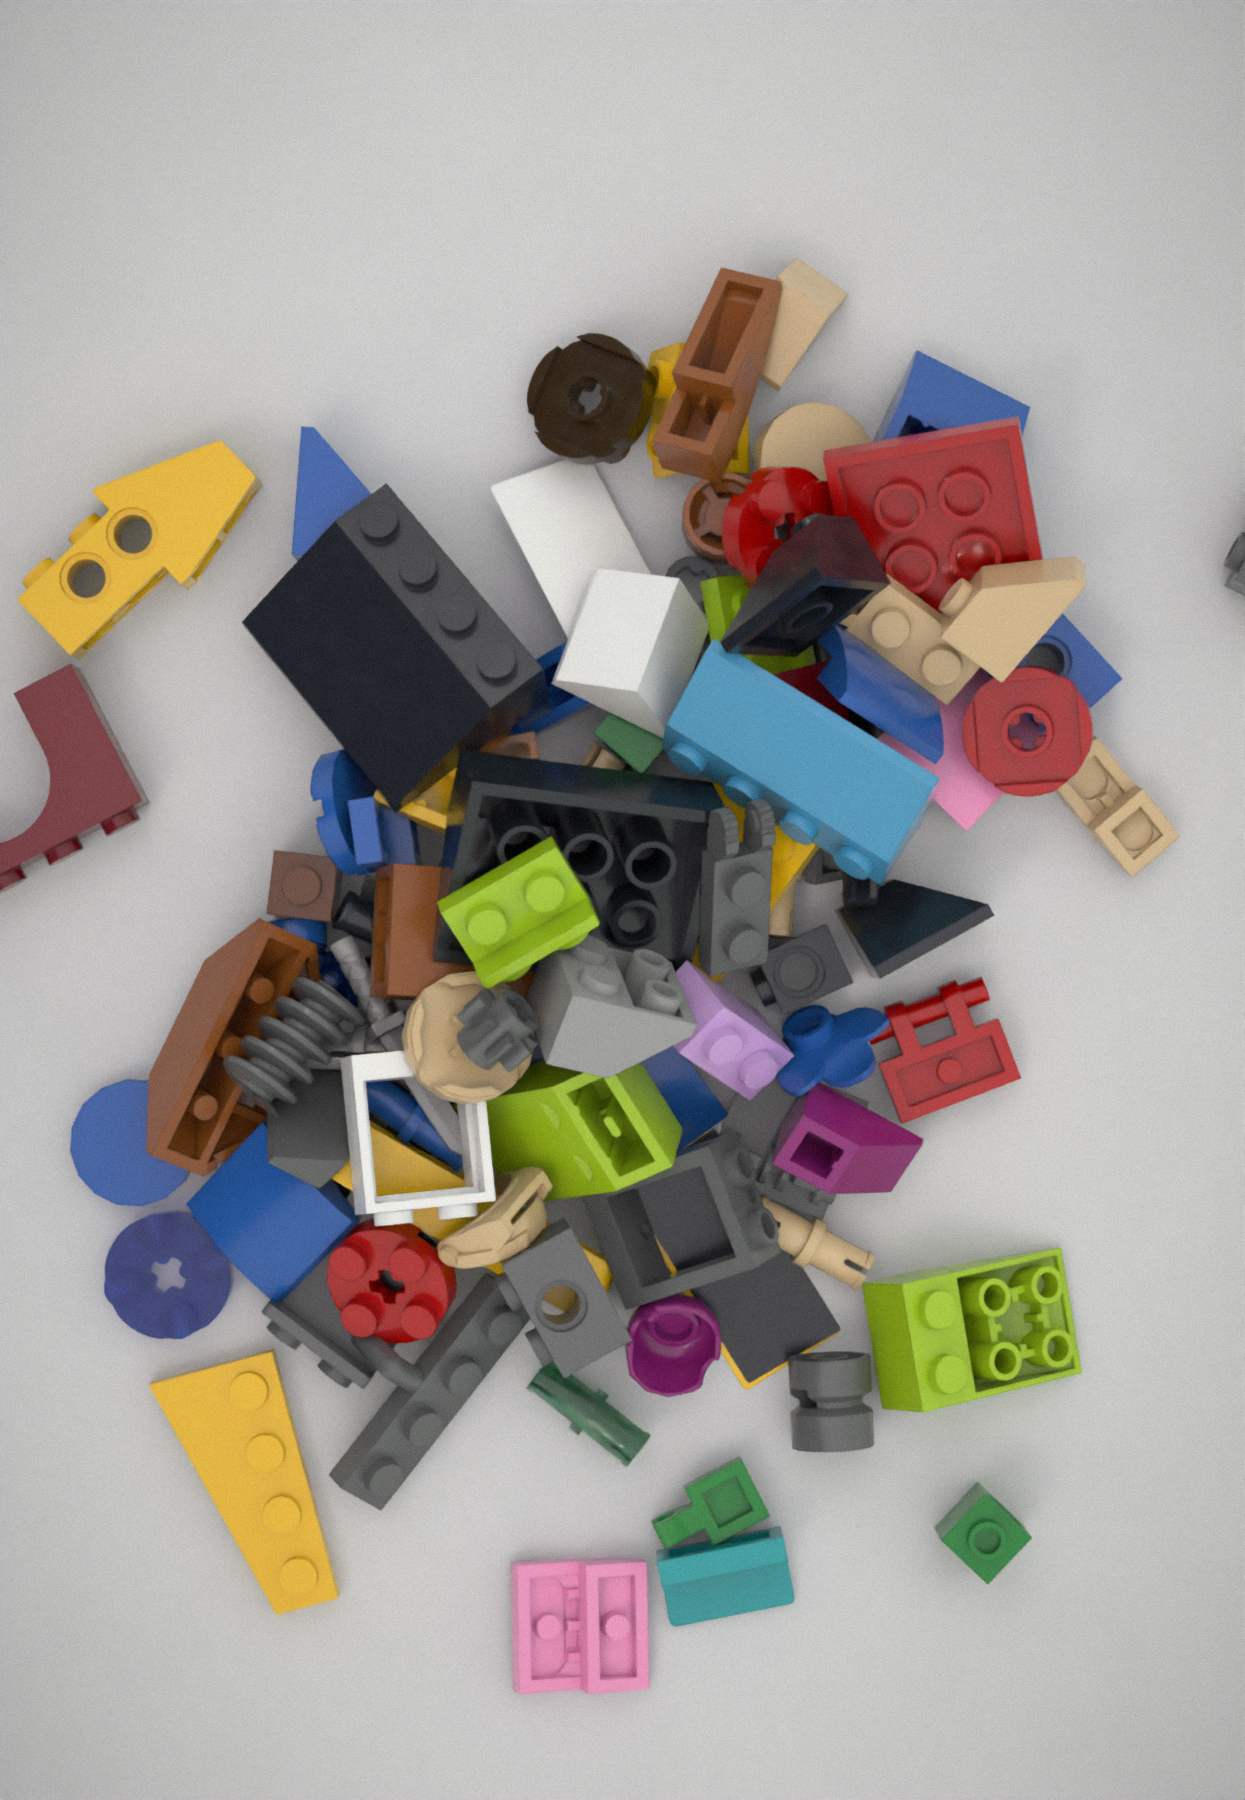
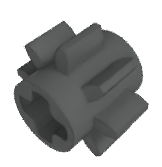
[457,988,539,1072]

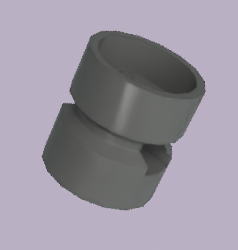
[788,1351,874,1452]

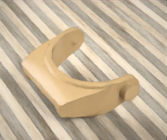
[437,1167,553,1269]

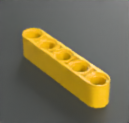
[331,1121,614,1312]

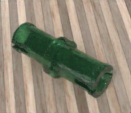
[526,1362,651,1467]

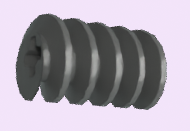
[223,977,366,1119]

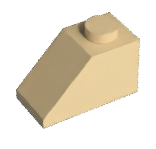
[939,556,1086,683]

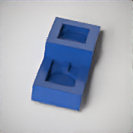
[348,797,422,870]

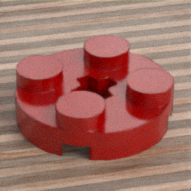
[722,466,834,590]
[962,665,1094,797]
[327,1219,457,1343]

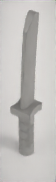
[330,935,463,1157]

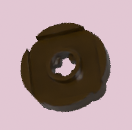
[527,333,657,465]

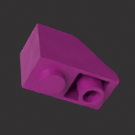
[772,1083,923,1194]

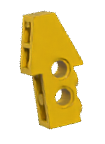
[17,440,262,660]

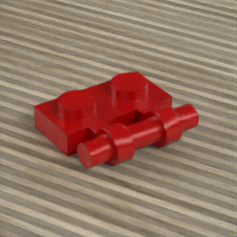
[869,977,1022,1124]

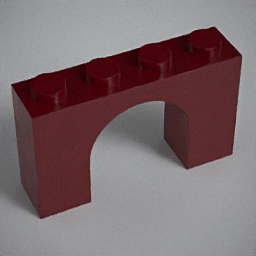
[0,664,150,893]

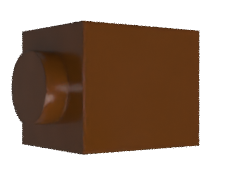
[266,850,343,922]

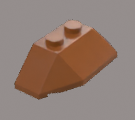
[146,918,322,1177]

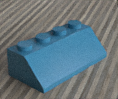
[661,639,940,885]

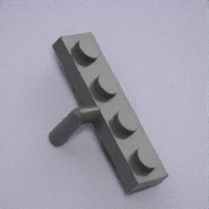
[329,1273,531,1510]

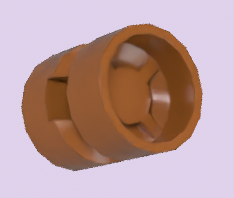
[682,473,751,564]

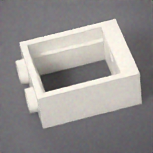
[340,1051,496,1226]

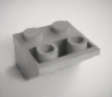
[525,935,697,1078]

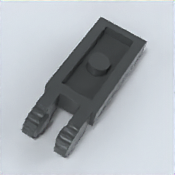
[698,799,776,976]

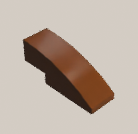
[652,267,782,483]

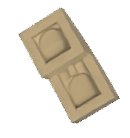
[1055,735,1180,877]

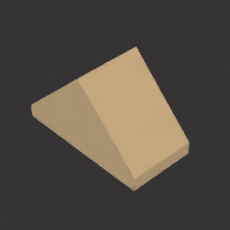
[760,258,848,392]

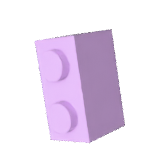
[673,960,795,1101]

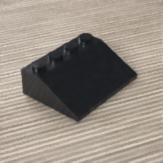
[242,483,550,813]
[432,750,725,972]

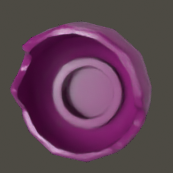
[625,1293,722,1397]

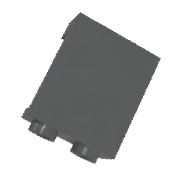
[261,1191,455,1389]

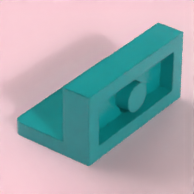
[656,1526,795,1627]

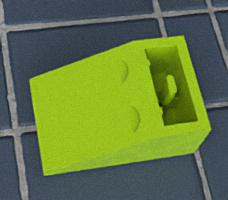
[453,1059,683,1205]
[862,1248,1082,1413]

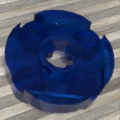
[104,1210,234,1339]

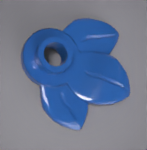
[776,1005,890,1097]

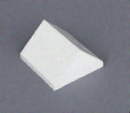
[551,568,709,738]

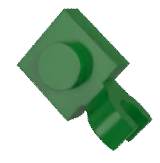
[651,1456,770,1549]

